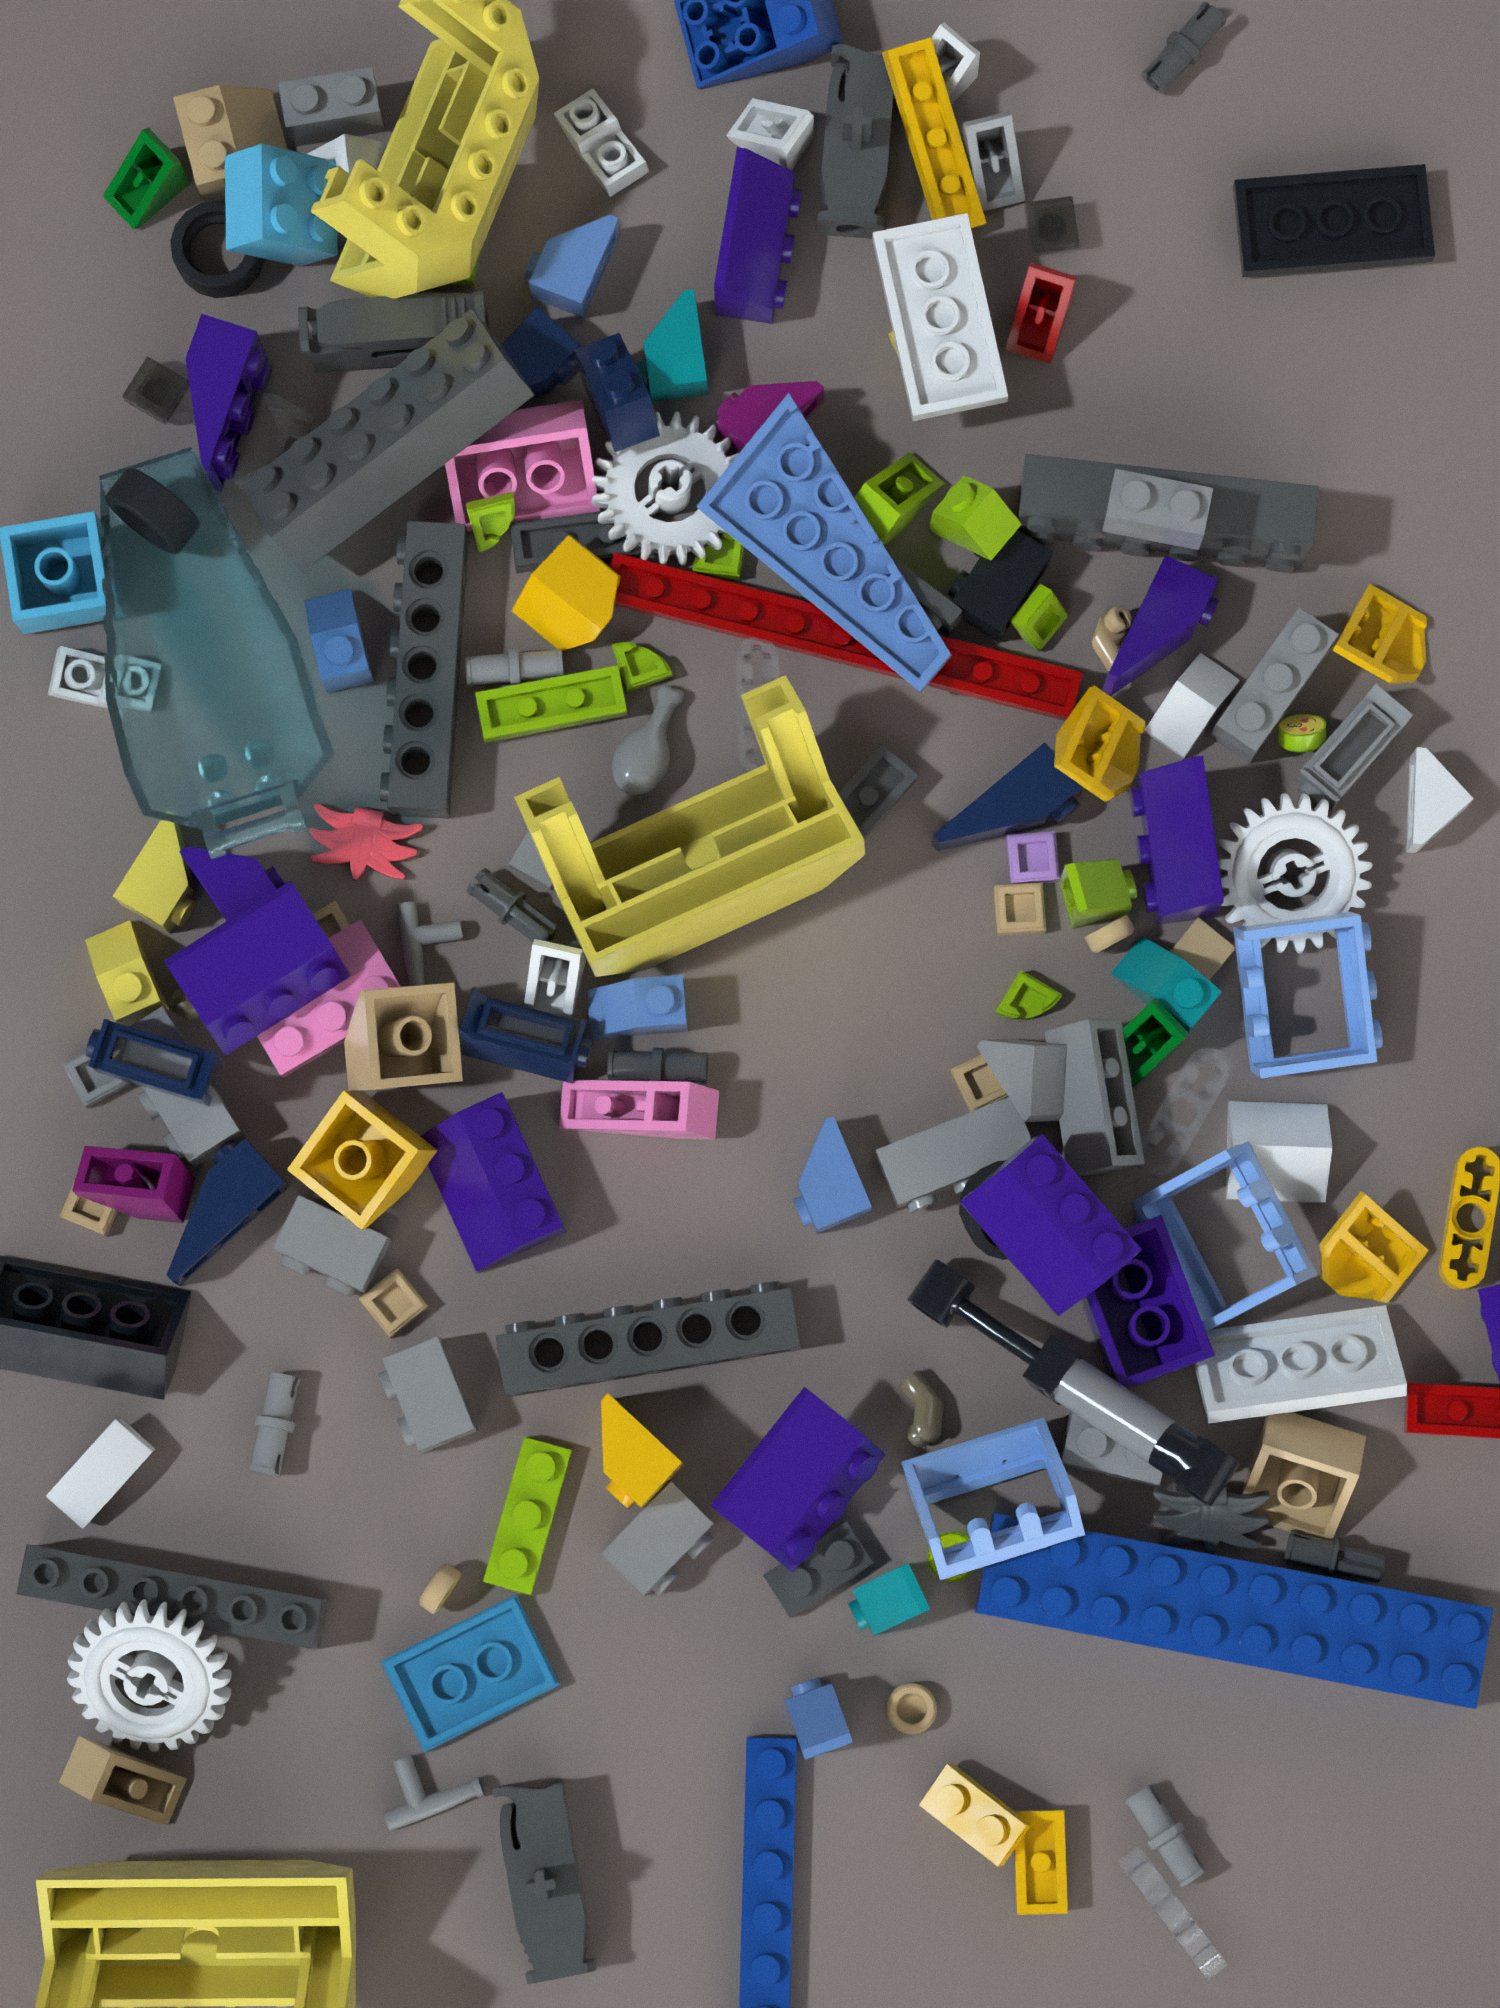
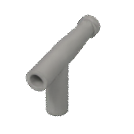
[397,902,464,986]
[384,1755,485,1832]

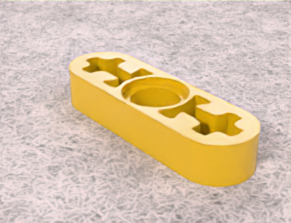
[1438,1147,1500,1290]

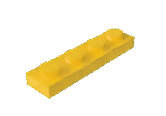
[882,37,987,229]

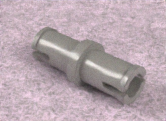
[464,648,563,687]
[249,1372,301,1477]
[1124,1784,1208,1888]

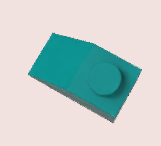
[636,289,708,402]
[1110,936,1222,1033]
[848,1563,930,1636]

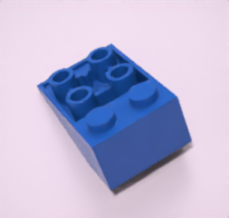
[674,0,844,89]

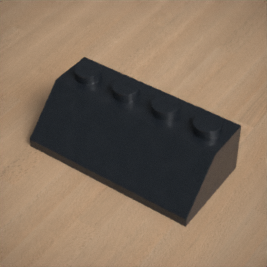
[0,1255,191,1400]

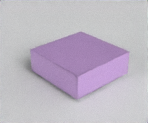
[1006,831,1060,884]

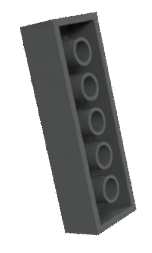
[242,309,534,572]
[1017,454,1319,572]

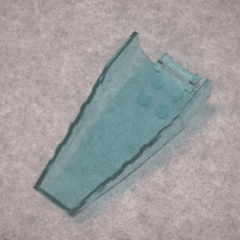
[99,447,334,859]

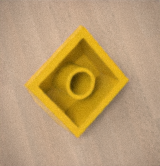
[287,1090,438,1230]
[601,1393,684,1509]

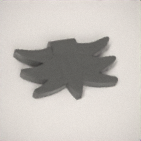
[1153,1486,1270,1555]

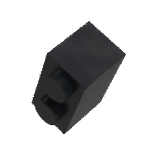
[948,530,1053,643]

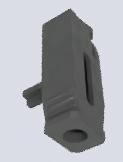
[817,43,894,239]
[298,291,489,373]
[492,1782,597,1984]

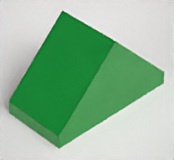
[103,127,190,230]
[1123,998,1189,1089]

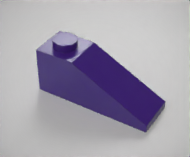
[1102,555,1220,696]

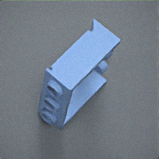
[1233,911,1383,1078]
[1131,1141,1318,1332]
[901,1417,1085,1580]

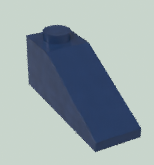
[502,307,580,401]
[932,742,1083,851]
[167,1138,290,1286]

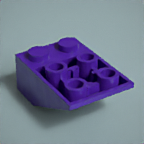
[185,314,272,492]

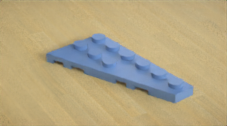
[696,393,952,693]

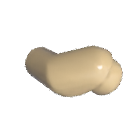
[1092,606,1132,673]

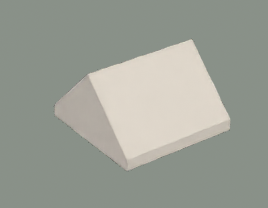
[1226,1101,1332,1203]

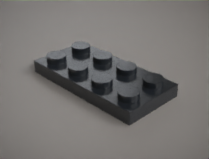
[1233,164,1435,278]

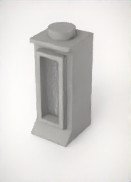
[1293,683,1413,812]

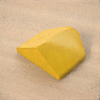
[511,535,621,652]
[1332,583,1427,684]
[1054,685,1145,802]
[1319,1191,1429,1303]

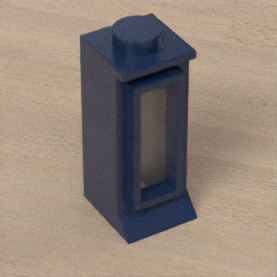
[459,987,593,1084]
[86,1019,224,1106]

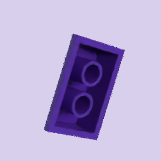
[714,147,802,324]
[1130,756,1224,925]
[164,881,351,1056]
[420,1092,566,1273]
[960,1134,1142,1316]
[1081,1215,1215,1389]
[710,1387,886,1573]

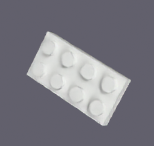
[872,213,1008,421]
[1194,1305,1407,1424]

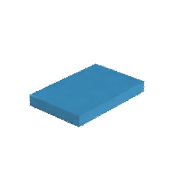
[381,1594,560,1752]

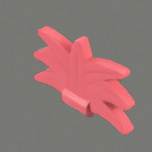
[309,803,424,881]

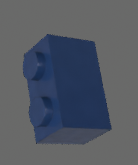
[574,333,660,452]

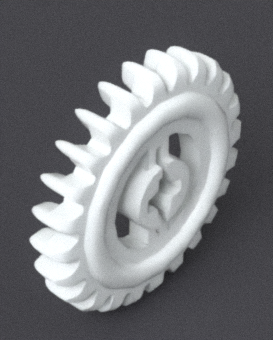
[592,411,739,565]
[1218,793,1373,954]
[67,1599,232,1752]

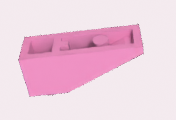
[559,1080,719,1139]

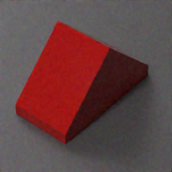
[1005,262,1077,364]

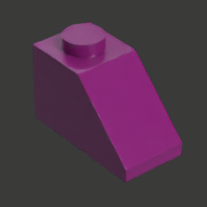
[716,381,824,453]
[72,1146,196,1223]

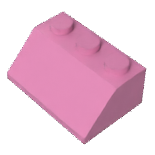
[445,400,600,532]
[257,919,401,1078]

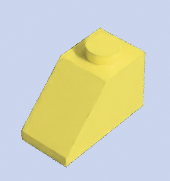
[113,814,195,934]
[85,920,169,1027]

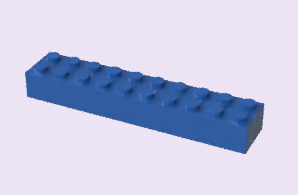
[974,1513,1493,1709]

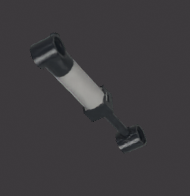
[907,1259,1240,1507]

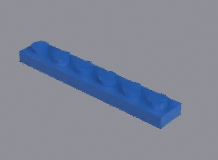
[739,1737,797,2008]

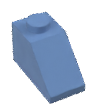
[525,215,621,318]
[304,589,374,693]
[587,975,688,1039]
[793,1116,872,1234]
[784,1677,853,1760]

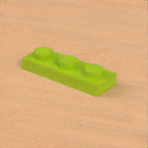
[475,665,628,743]
[483,1437,573,1595]

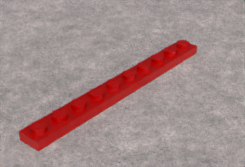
[610,552,1083,721]

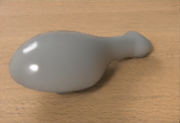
[612,684,684,795]

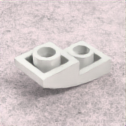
[554,88,649,197]
[47,646,158,715]
[46,1416,155,1529]

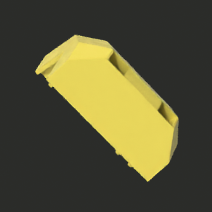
[311,0,539,299]
[514,675,866,977]
[34,1860,356,2008]

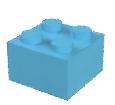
[225,143,338,267]
[0,511,118,635]

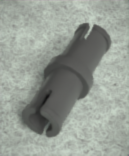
[1141,2,1226,94]
[607,1047,708,1084]

